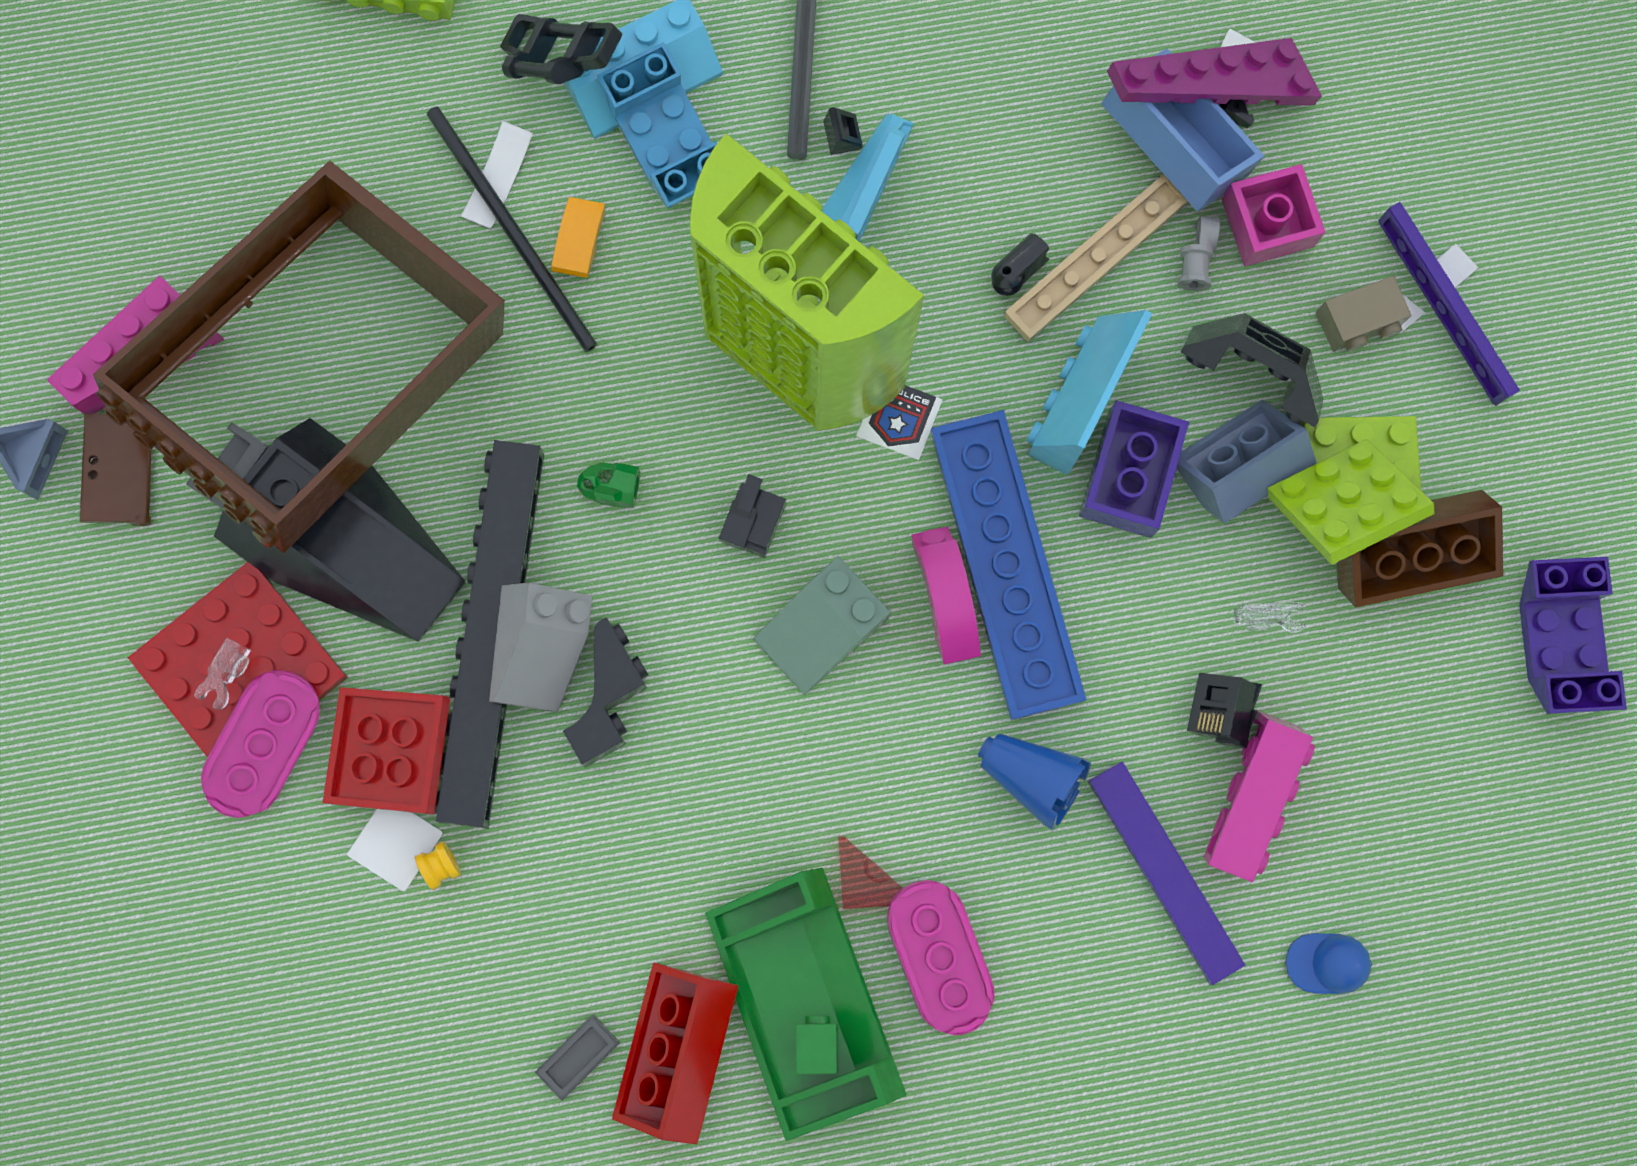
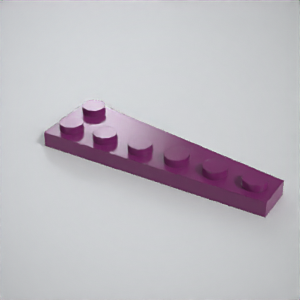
[1107,38,1322,106]

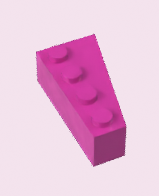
[47,275,225,414]
[1204,710,1315,883]

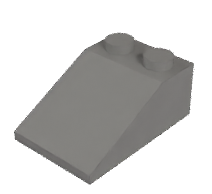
[489,582,592,712]

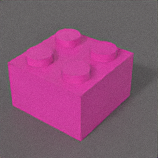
[1221,164,1326,267]

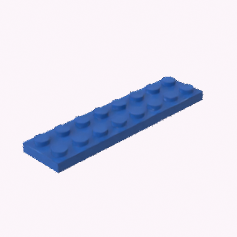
[930,410,1087,721]

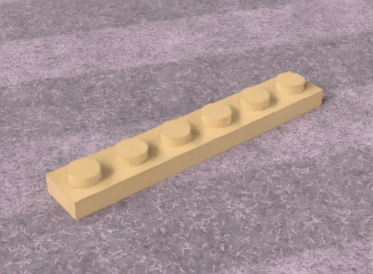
[1003,174,1189,343]

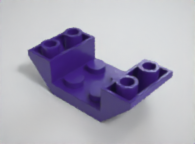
[1519,556,1627,714]

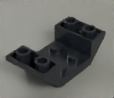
[1181,313,1323,427]

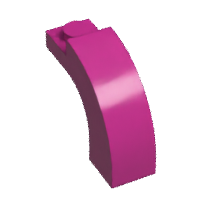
[911,526,981,664]

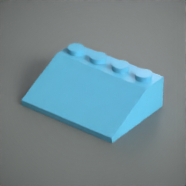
[1026,310,1153,475]

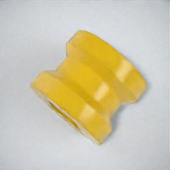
[414,841,461,890]

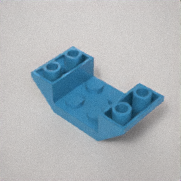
[597,42,717,209]

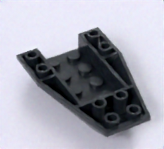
[214,418,466,642]

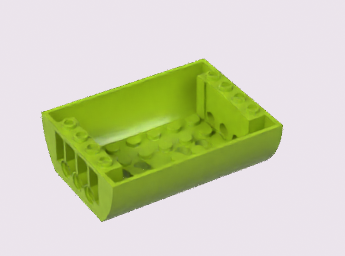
[690,133,924,431]

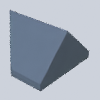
[0,419,68,500]

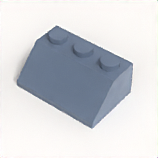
[1176,399,1317,524]

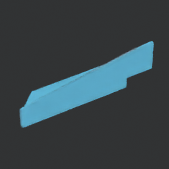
[822,114,914,242]

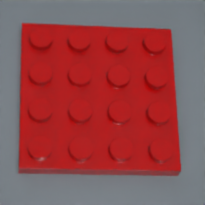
[127,562,348,757]

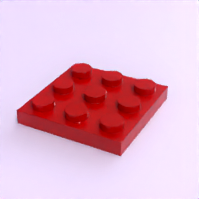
[323,687,450,815]

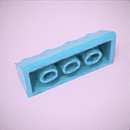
[564,0,723,139]

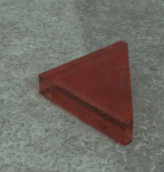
[838,836,902,909]

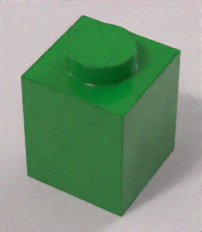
[796,1016,839,1074]

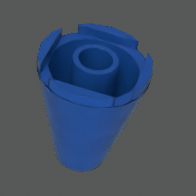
[978,733,1091,831]

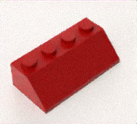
[612,962,738,1145]

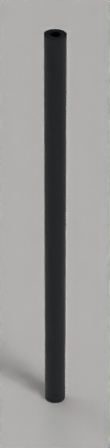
[426,106,598,352]

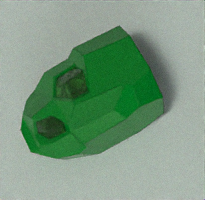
[576,462,640,508]

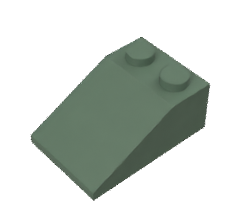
[753,556,891,695]

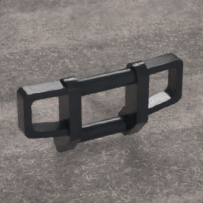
[500,14,622,84]

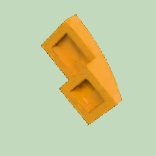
[551,197,605,278]

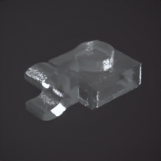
[1234,602,1306,633]
[194,637,251,710]

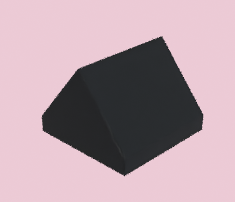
[823,107,863,155]

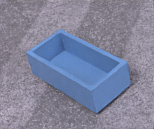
[1101,48,1265,212]

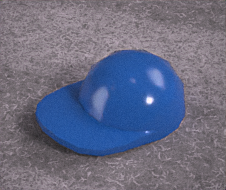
[1286,933,1372,994]

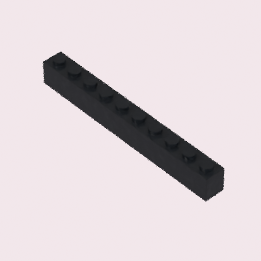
[434,440,544,829]

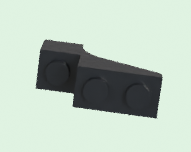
[563,617,649,767]

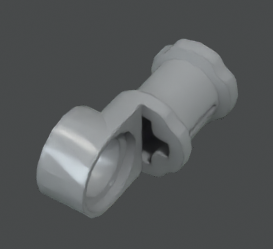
[1178,216,1220,291]

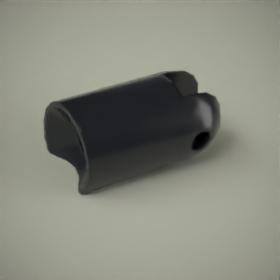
[991,233,1049,296]

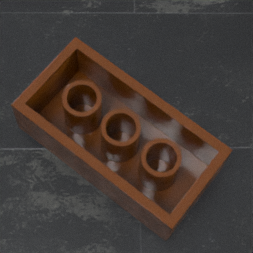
[1337,490,1504,608]

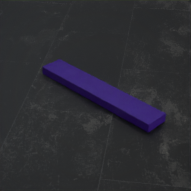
[1378,202,1520,406]
[1088,761,1246,985]

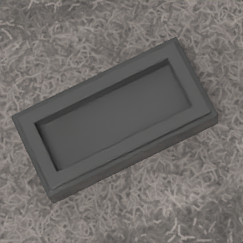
[535,1014,621,1101]

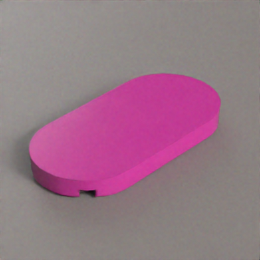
[201,670,320,818]
[887,880,995,1035]

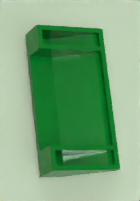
[705,867,907,1141]

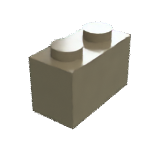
[1315,275,1412,352]

